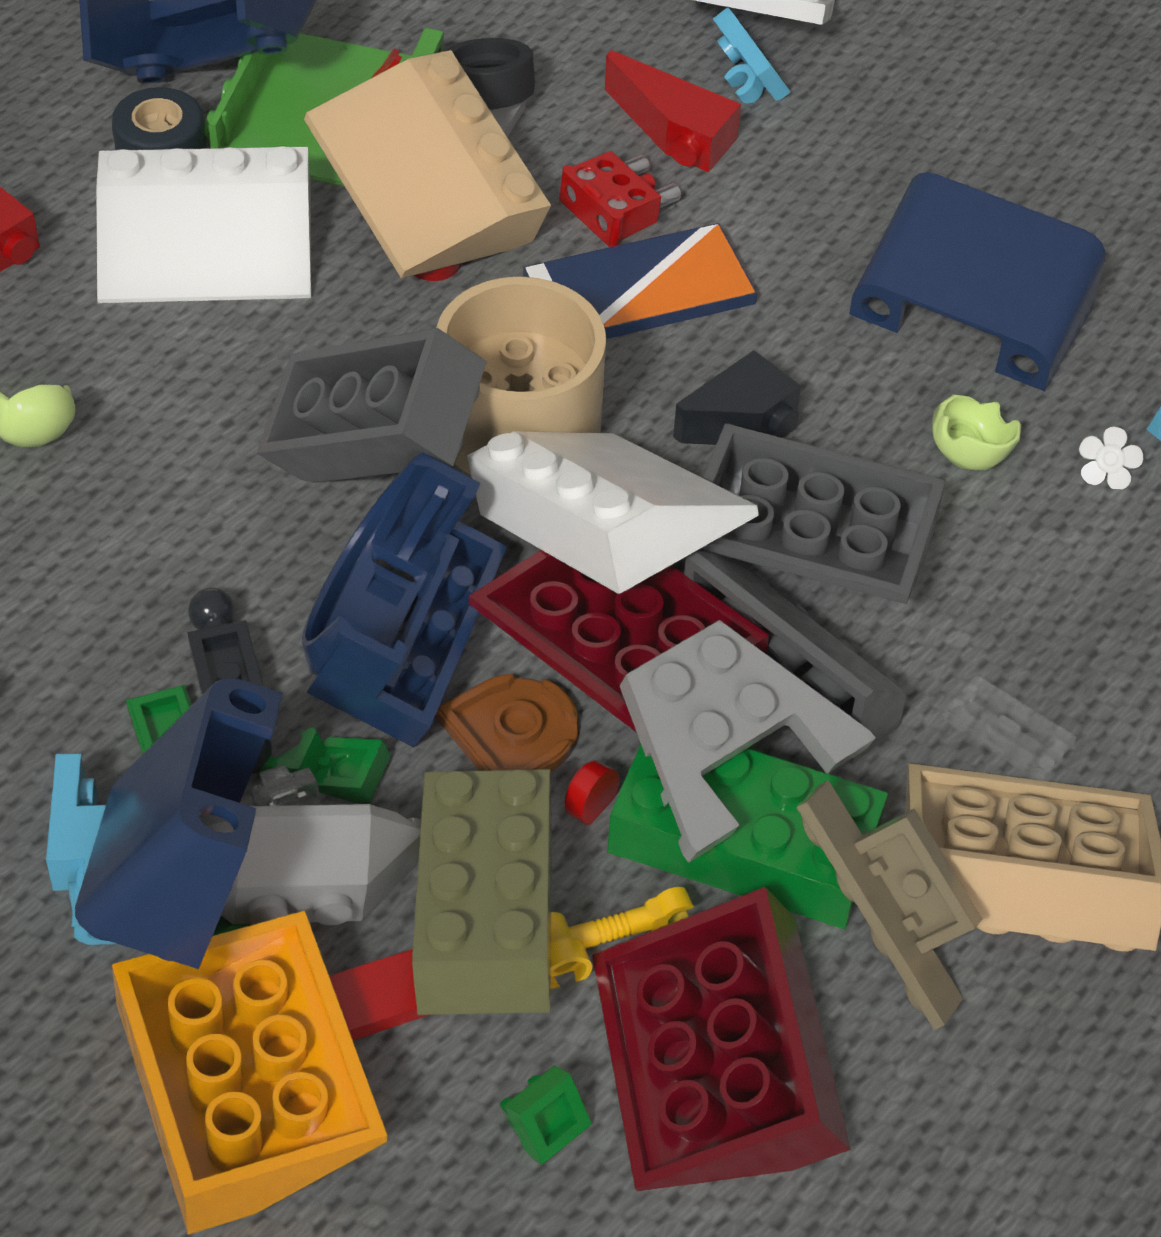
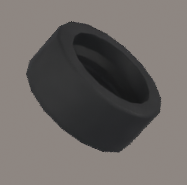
[445,38,535,110]

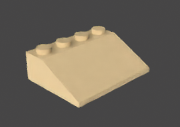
[304,50,551,278]
[905,763,1161,951]

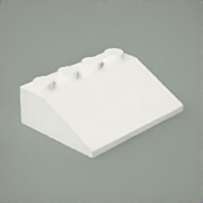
[96,146,311,303]
[467,431,759,594]

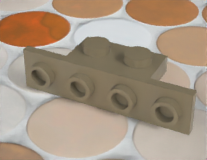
[797,780,982,1030]

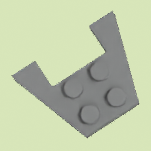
[620,620,876,863]

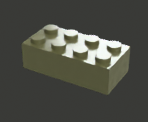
[412,769,552,1015]

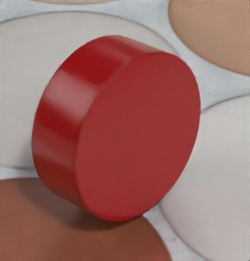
[564,760,619,825]

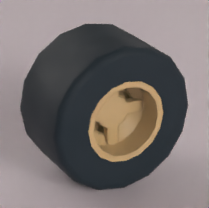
[112,87,206,150]

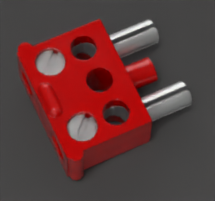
[559,151,681,247]

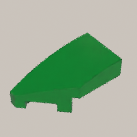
[258,726,391,804]

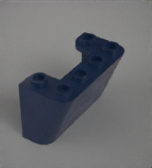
[849,172,1105,392]
[75,678,282,969]

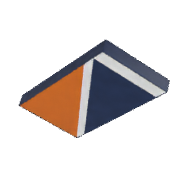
[523,223,757,339]

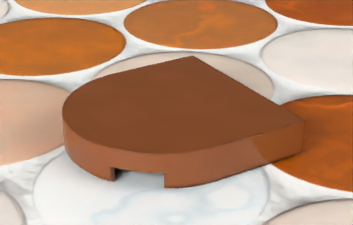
[435,674,578,772]

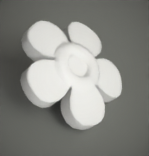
[1079,427,1143,489]

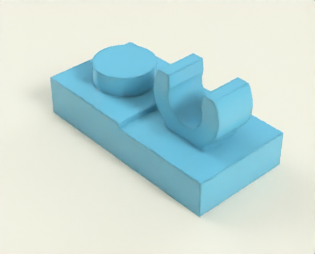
[713,7,791,103]

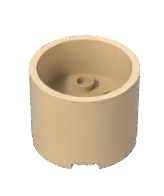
[436,277,606,475]

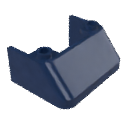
[79,0,317,83]

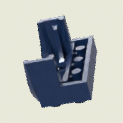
[302,452,507,748]

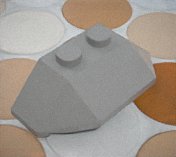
[200,804,421,925]

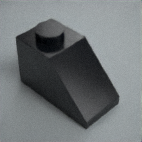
[673,350,801,445]

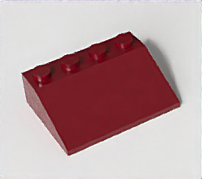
[469,550,769,733]
[592,887,851,1191]

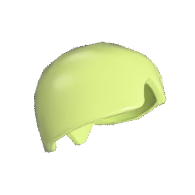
[0,385,75,447]
[931,394,1021,471]

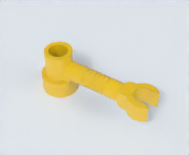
[551,887,694,989]

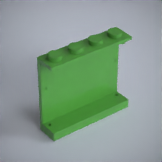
[204,28,444,186]

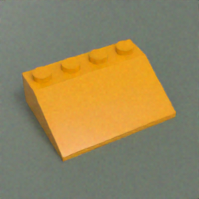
[112,911,387,1235]

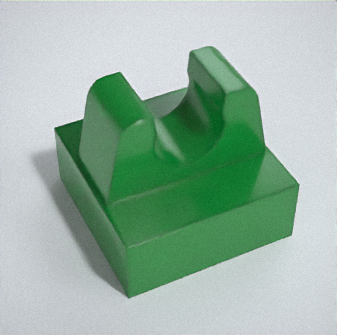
[500,1065,592,1165]

